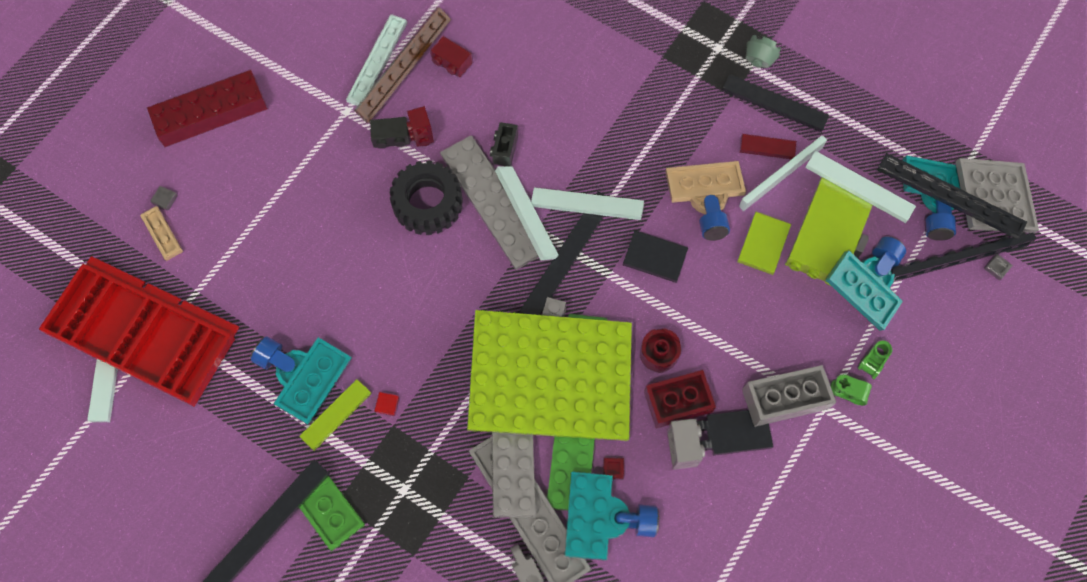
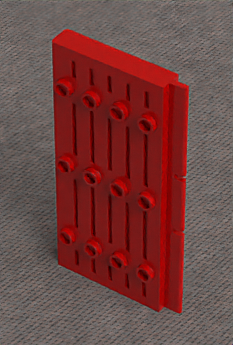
[39,256,239,407]

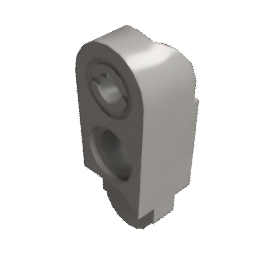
[510,544,544,582]

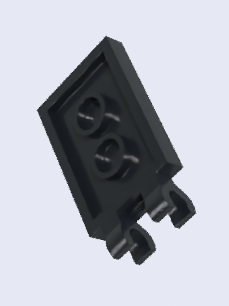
[696,410,774,456]

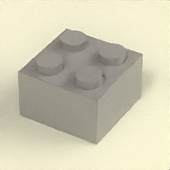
[667,419,705,470]

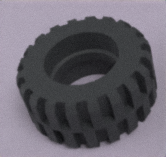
[389,160,463,235]

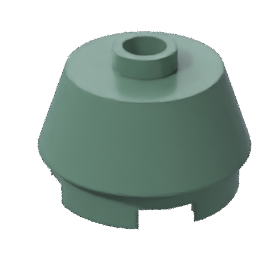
[746,35,781,68]

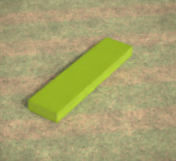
[299,379,372,451]

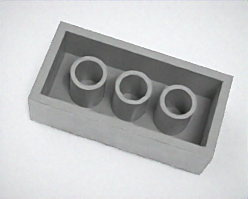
[742,365,836,427]

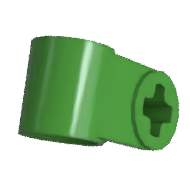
[857,341,892,380]
[830,374,872,406]

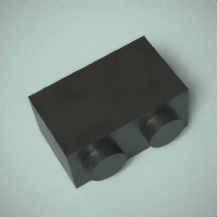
[370,117,410,149]

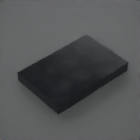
[623,230,688,283]

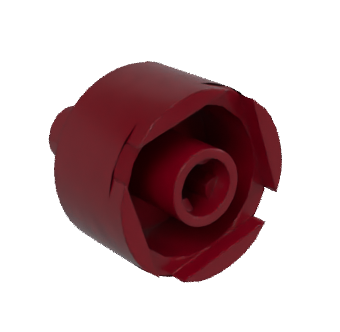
[640,328,681,373]

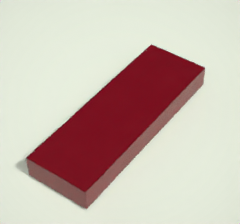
[740,134,796,159]

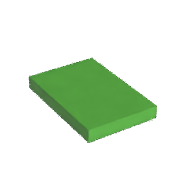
[300,476,365,551]

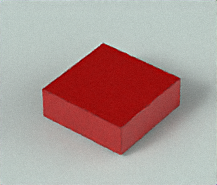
[374,392,399,416]

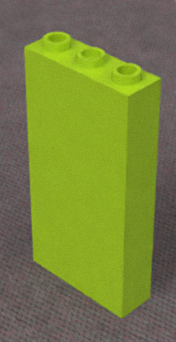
[785,177,880,286]

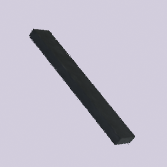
[722,74,829,133]

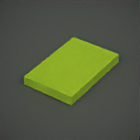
[737,212,791,275]

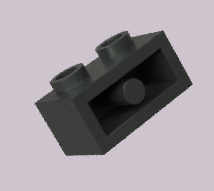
[490,122,518,166]

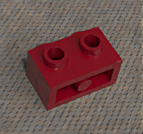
[430,36,473,78]
[406,106,434,147]

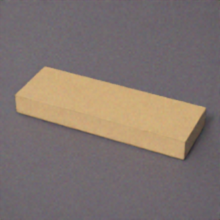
[140,206,183,261]

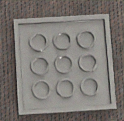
[956,158,1039,233]

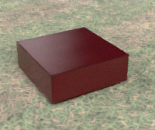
[603,458,624,480]

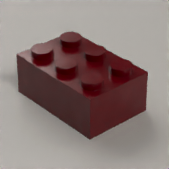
[644,370,716,429]

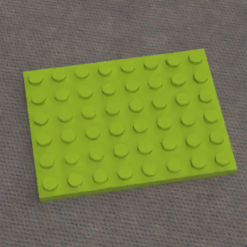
[467,310,632,441]

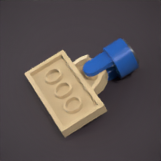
[666,161,746,241]

